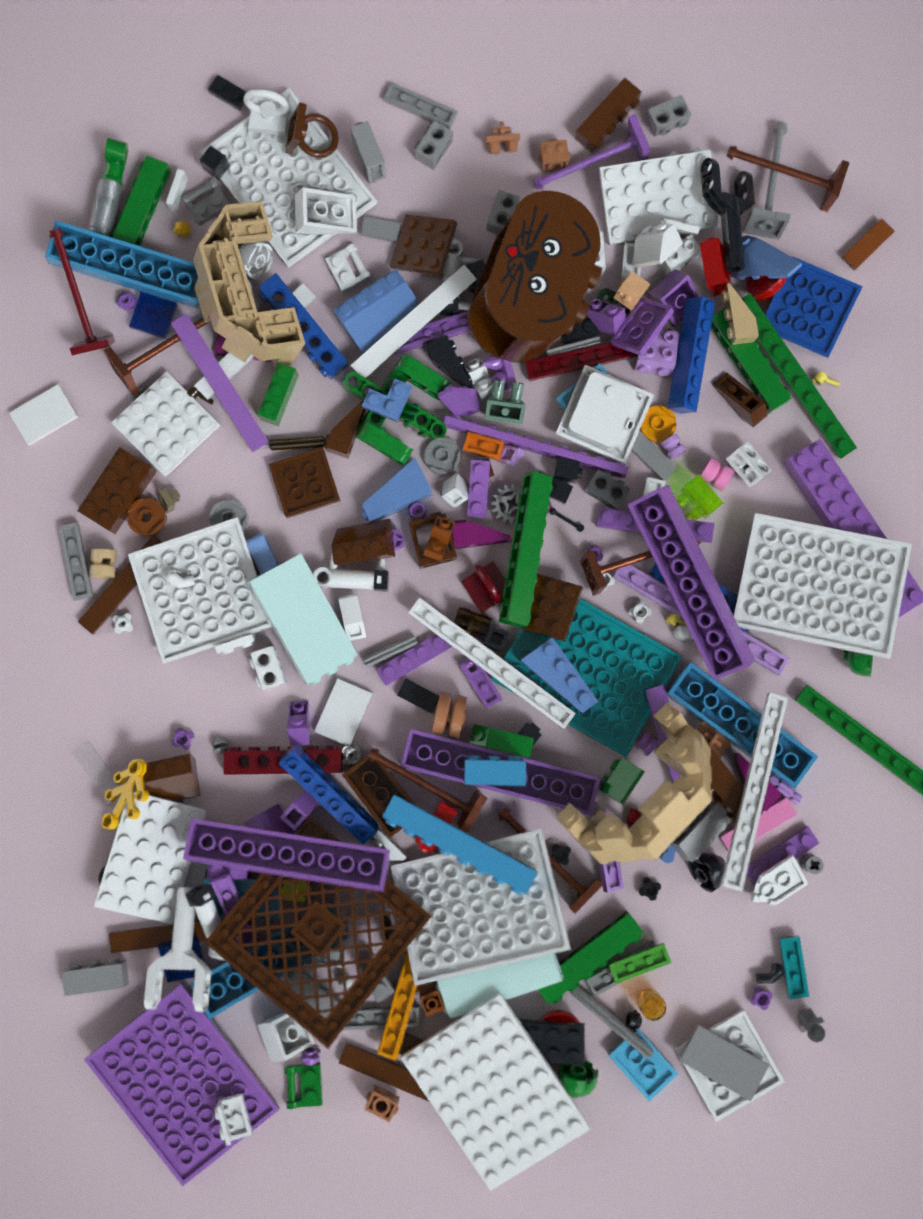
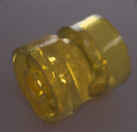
[637,989,666,1021]

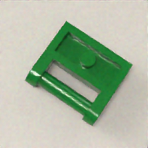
[284,1063,323,1109]

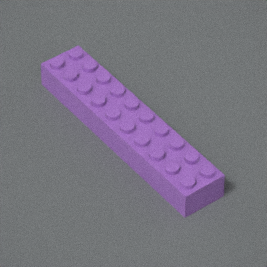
[783,439,923,618]
[628,484,755,680]
[401,729,601,816]
[183,818,391,893]

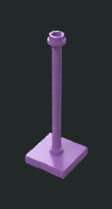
[533,114,650,190]

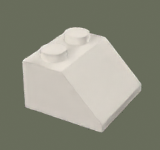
[632,223,683,268]
[257,1012,315,1063]

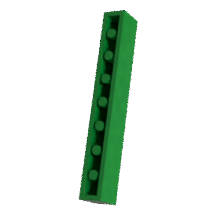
[498,471,553,628]

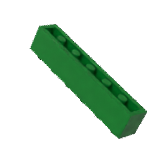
[111,156,171,246]
[711,307,792,415]
[537,911,644,1005]

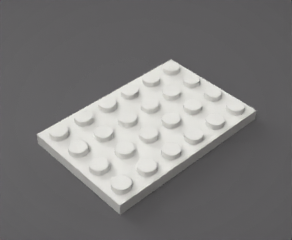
[599,150,719,245]
[94,791,206,924]

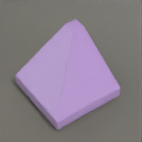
[498,444,525,466]

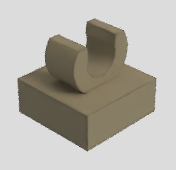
[158,488,181,513]

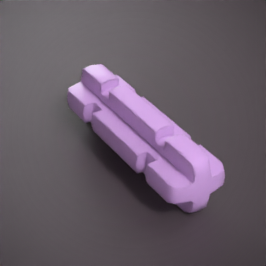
[769,774,803,804]

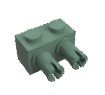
[484,379,525,424]

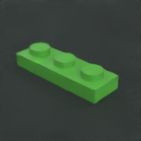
[608,943,671,984]

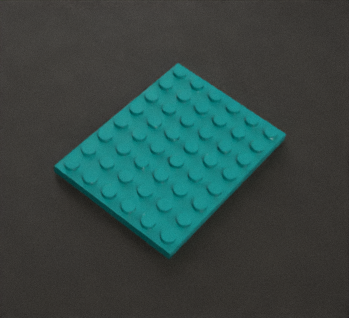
[492,599,682,757]

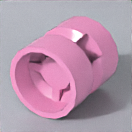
[699,457,735,492]

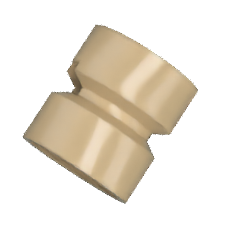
[89,549,117,579]

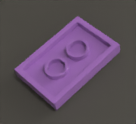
[610,297,674,356]

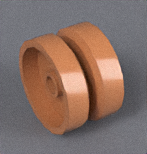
[432,692,467,739]

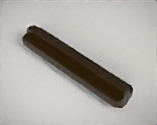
[269,436,325,451]

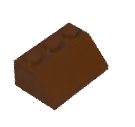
[331,519,395,566]
[134,754,200,801]

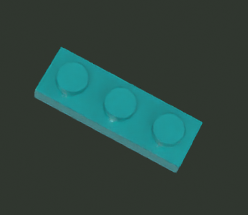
[778,936,809,999]

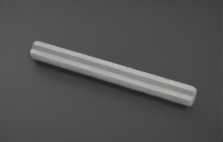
[571,986,654,1059]

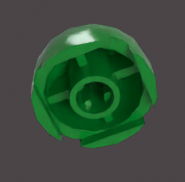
[844,650,873,677]
[558,1060,598,1098]

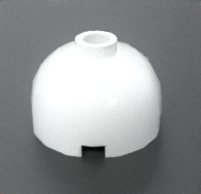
[239,241,273,279]

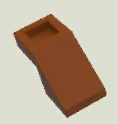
[423,516,456,561]
[418,981,445,1017]

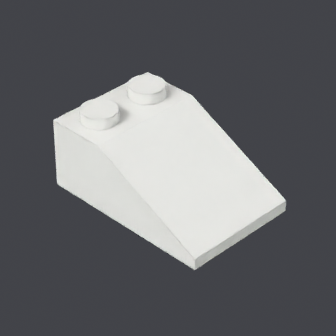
[295,188,357,235]

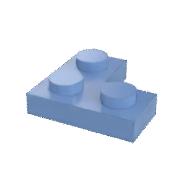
[362,379,413,422]

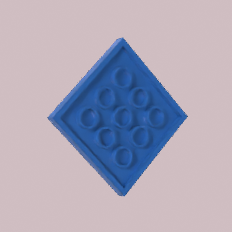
[765,256,863,358]

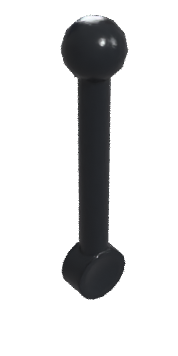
[549,508,584,532]

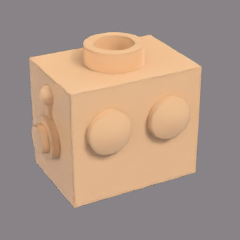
[613,271,650,311]

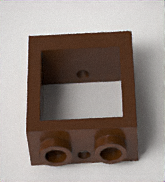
[408,512,457,569]

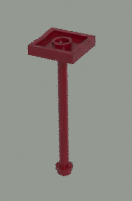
[49,228,115,356]

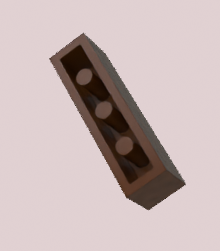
[575,78,642,153]

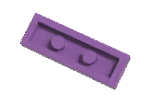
[467,459,490,518]

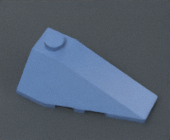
[730,235,802,280]

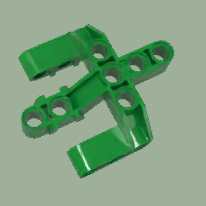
[341,354,450,466]

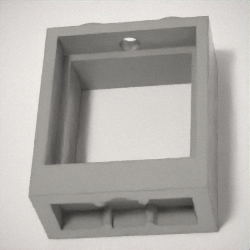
[351,121,387,184]

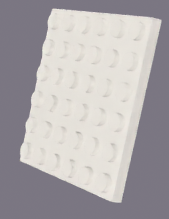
[128,517,272,664]

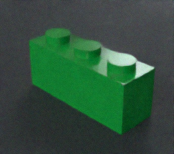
[258,362,299,426]

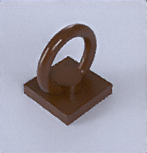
[285,102,339,158]

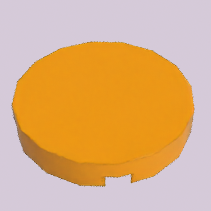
[640,405,677,443]

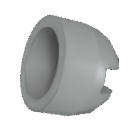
[212,738,229,754]

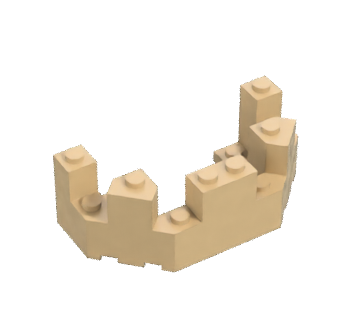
[193,201,305,367]
[556,702,712,864]

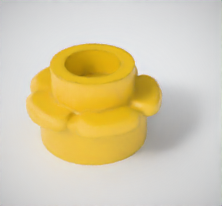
[173,222,191,237]

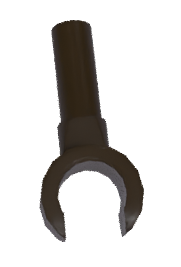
[187,387,214,405]

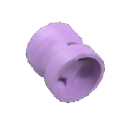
[661,434,687,460]

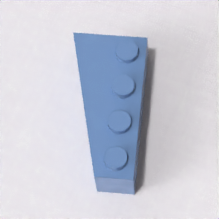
[520,638,599,713]

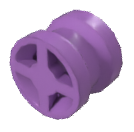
[392,530,405,551]
[635,732,659,756]

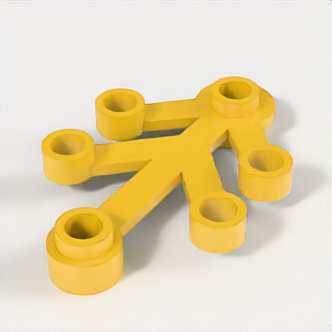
[101,758,149,830]

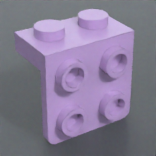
[634,329,679,376]

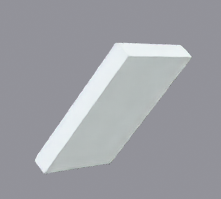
[9,384,78,446]
[314,678,373,747]

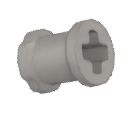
[801,855,824,874]

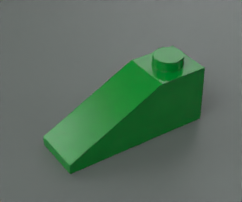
[469,724,534,758]

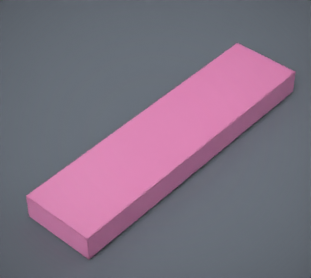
[719,797,797,851]

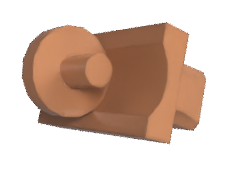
[485,121,520,154]
[696,721,732,758]

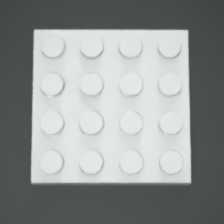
[111,371,220,478]
[675,1009,785,1122]

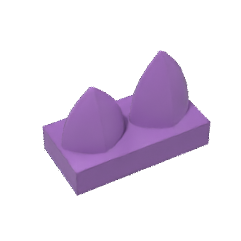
[482,355,516,391]

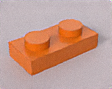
[463,432,504,461]

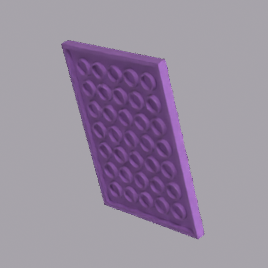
[84,982,280,1186]

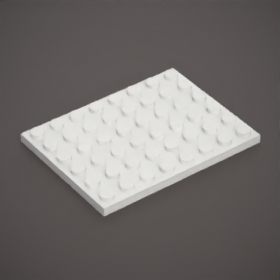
[200,88,377,268]
[733,513,912,659]
[391,829,571,986]
[401,993,591,1191]

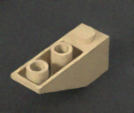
[721,283,759,345]

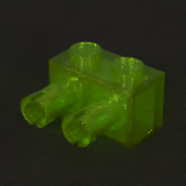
[676,474,724,521]

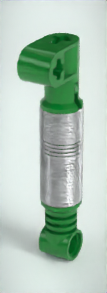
[87,138,129,237]

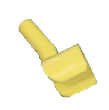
[812,372,840,387]
[666,614,687,626]

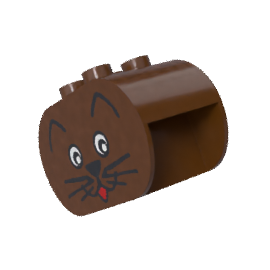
[468,190,602,363]

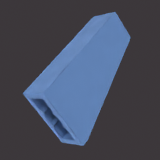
[361,458,433,522]

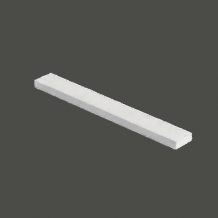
[351,265,476,378]
[194,283,316,400]

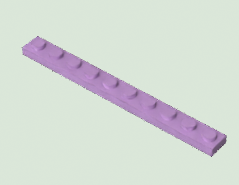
[613,565,789,675]

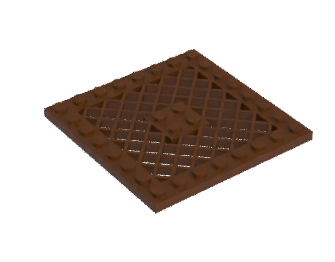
[204,816,432,1049]

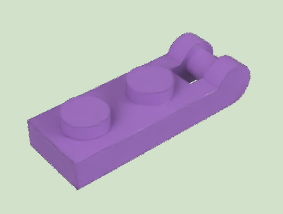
[458,659,503,709]

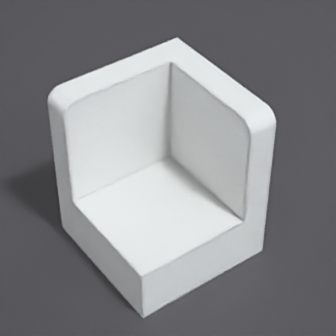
[441,473,469,508]

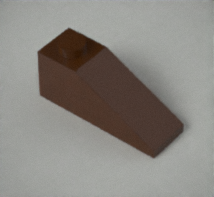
[713,372,767,427]
[324,401,366,459]

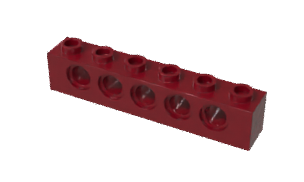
[224,745,343,775]

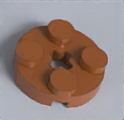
[127,498,167,537]

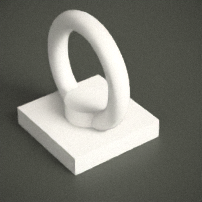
[243,89,291,136]

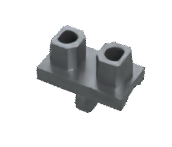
[798,1008,825,1042]

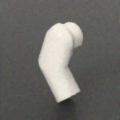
[166,570,196,588]

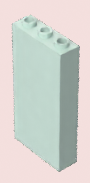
[248,554,358,686]
[436,953,564,1019]

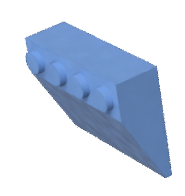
[333,268,420,355]

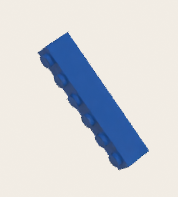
[667,296,715,414]

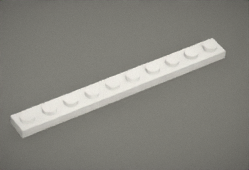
[408,597,576,729]
[720,692,788,892]

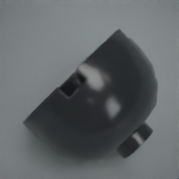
[688,851,726,892]

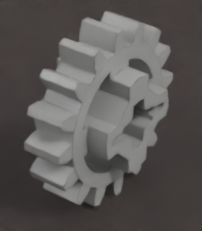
[491,484,522,526]

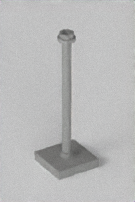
[743,122,790,240]

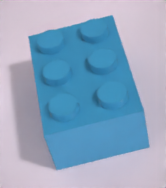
[465,755,526,786]

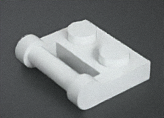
[325,244,372,293]

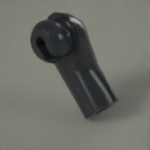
[756,963,784,984]

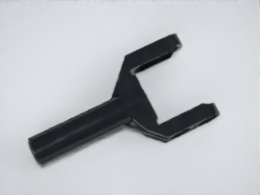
[700,158,755,273]

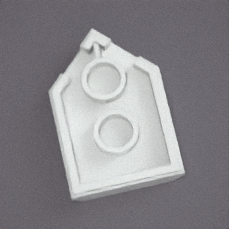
[751,854,808,905]

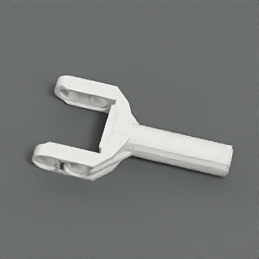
[144,887,211,1012]

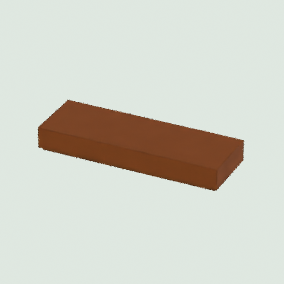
[842,218,895,271]

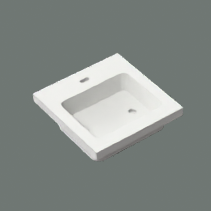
[555,365,654,464]

